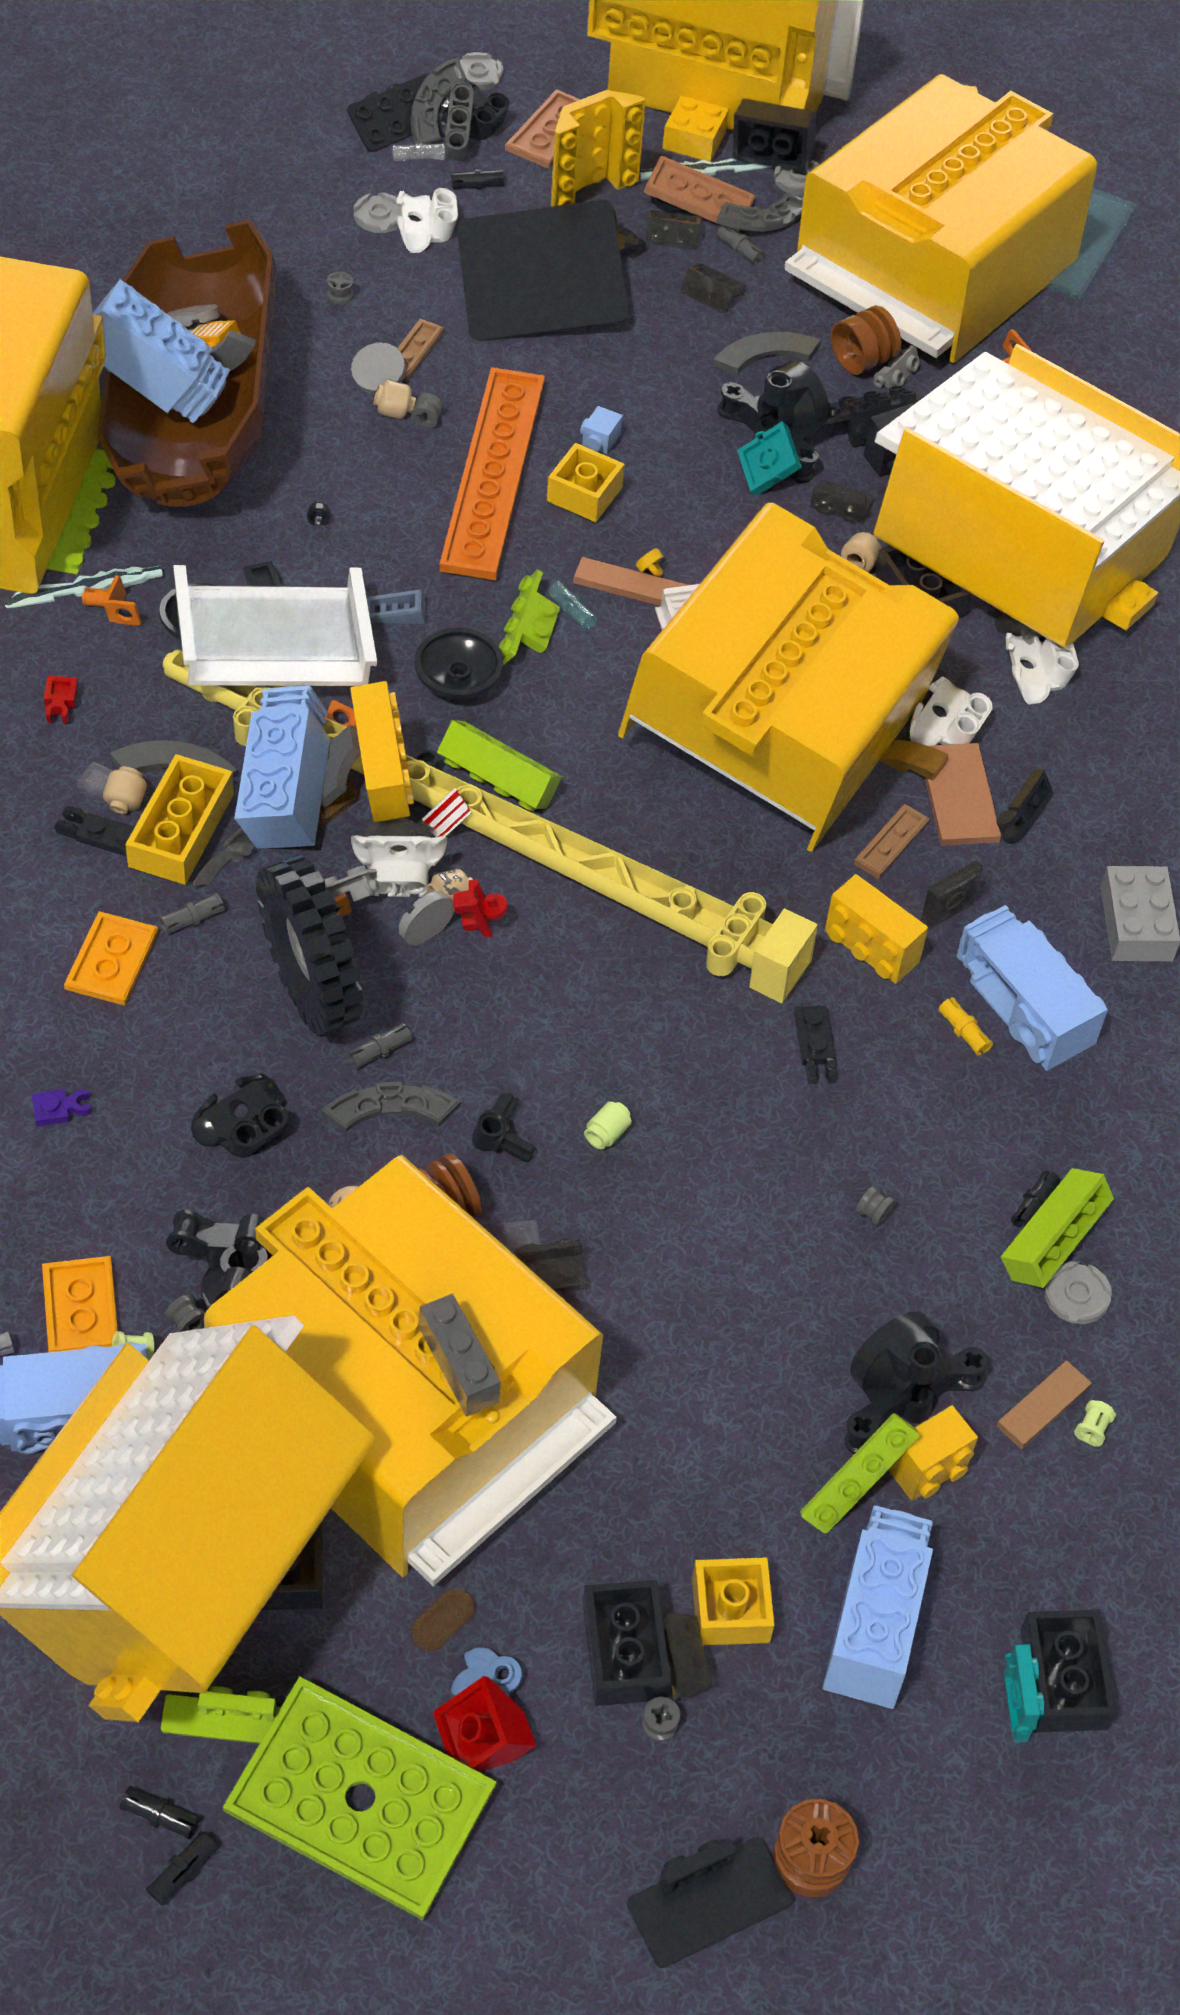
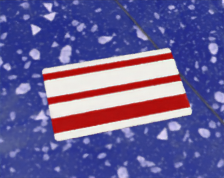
[422,788,471,838]

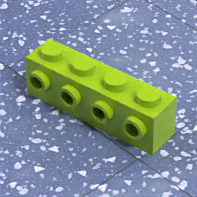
[437,720,563,811]
[1001,1168,1114,1288]

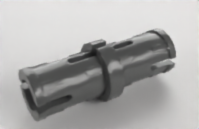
[716,225,765,265]
[159,893,225,935]
[347,1023,412,1070]

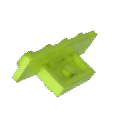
[498,569,560,665]
[800,1414,920,1534]
[161,1686,281,1744]

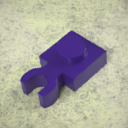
[32,1089,92,1127]

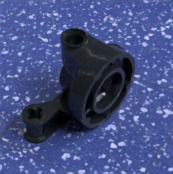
[717,360,829,483]
[166,1210,273,1311]
[845,1311,989,1454]

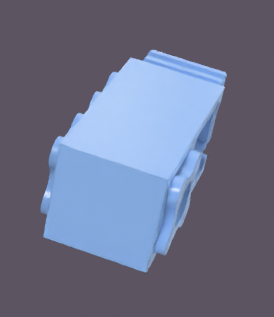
[92,279,230,423]
[234,686,330,849]
[956,905,1108,1071]
[0,1342,148,1454]
[822,1505,933,1709]

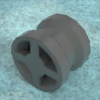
[327,271,353,304]
[411,393,443,428]
[856,1185,897,1227]
[165,1294,206,1332]
[642,1697,680,1742]

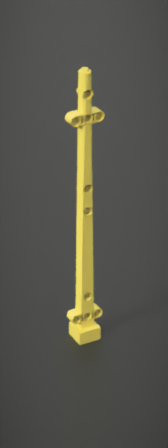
[163,649,818,1004]

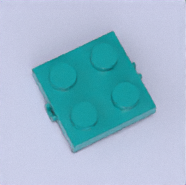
[737,421,802,495]
[1003,1644,1044,1742]

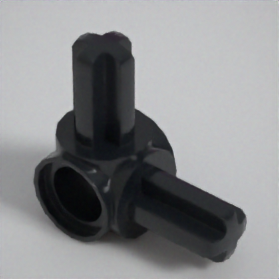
[471,1092,535,1162]

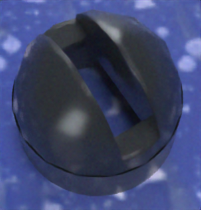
[307,502,330,525]
[415,750,440,770]

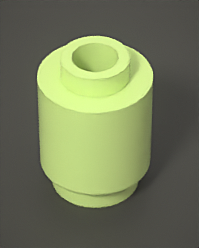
[584,1102,631,1149]

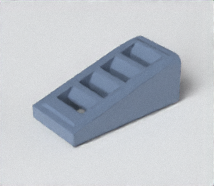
[366,589,426,624]

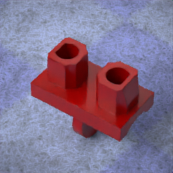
[453,879,509,937]

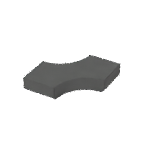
[321,725,361,808]

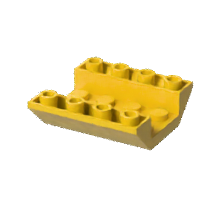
[551,90,646,207]

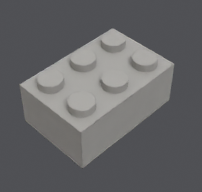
[1100,866,1180,961]

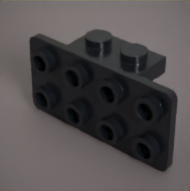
[346,73,446,152]
[826,386,924,446]
[627,1837,793,1968]

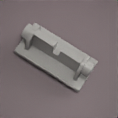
[873,345,920,391]
[324,865,380,909]

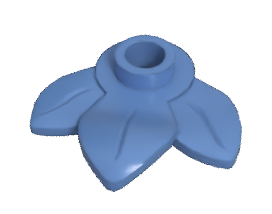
[451,1647,523,1696]

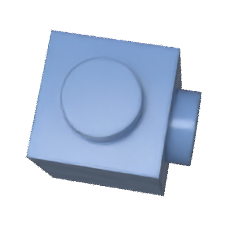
[580,406,623,454]

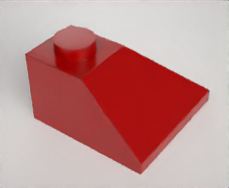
[433,1676,536,1773]

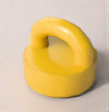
[635,548,664,577]

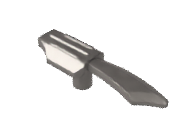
[193,828,255,886]

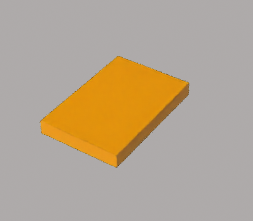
[64,911,159,1006]
[42,1256,118,1352]

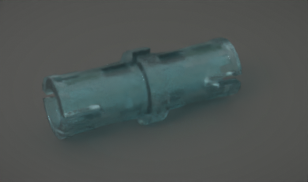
[548,581,597,630]

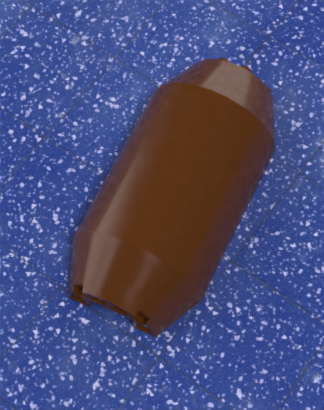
[97,219,278,507]

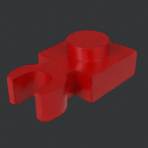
[43,676,78,724]

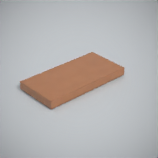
[505,90,581,169]
[644,156,756,232]
[925,743,1001,846]

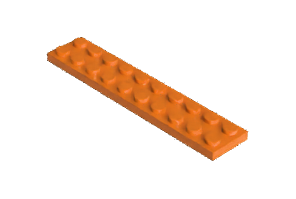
[439,367,545,580]

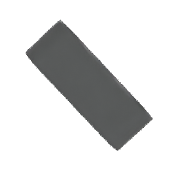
[445,82,474,161]

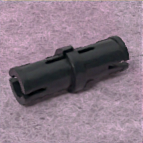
[451,169,504,190]
[1011,1170,1061,1229]
[119,1786,199,1840]
[146,1831,218,1906]

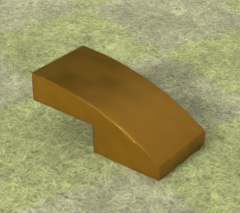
[879,740,949,781]

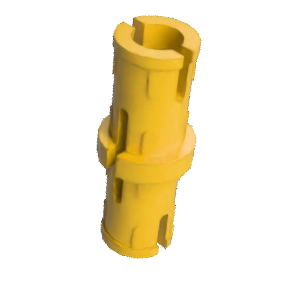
[938,997,993,1056]

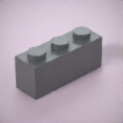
[419,1293,501,1417]

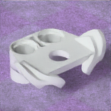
[396,188,458,253]
[1006,633,1079,704]
[910,677,992,746]
[351,835,447,897]

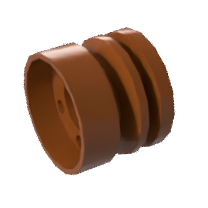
[830,305,901,375]
[418,1153,481,1218]
[772,1799,859,1897]

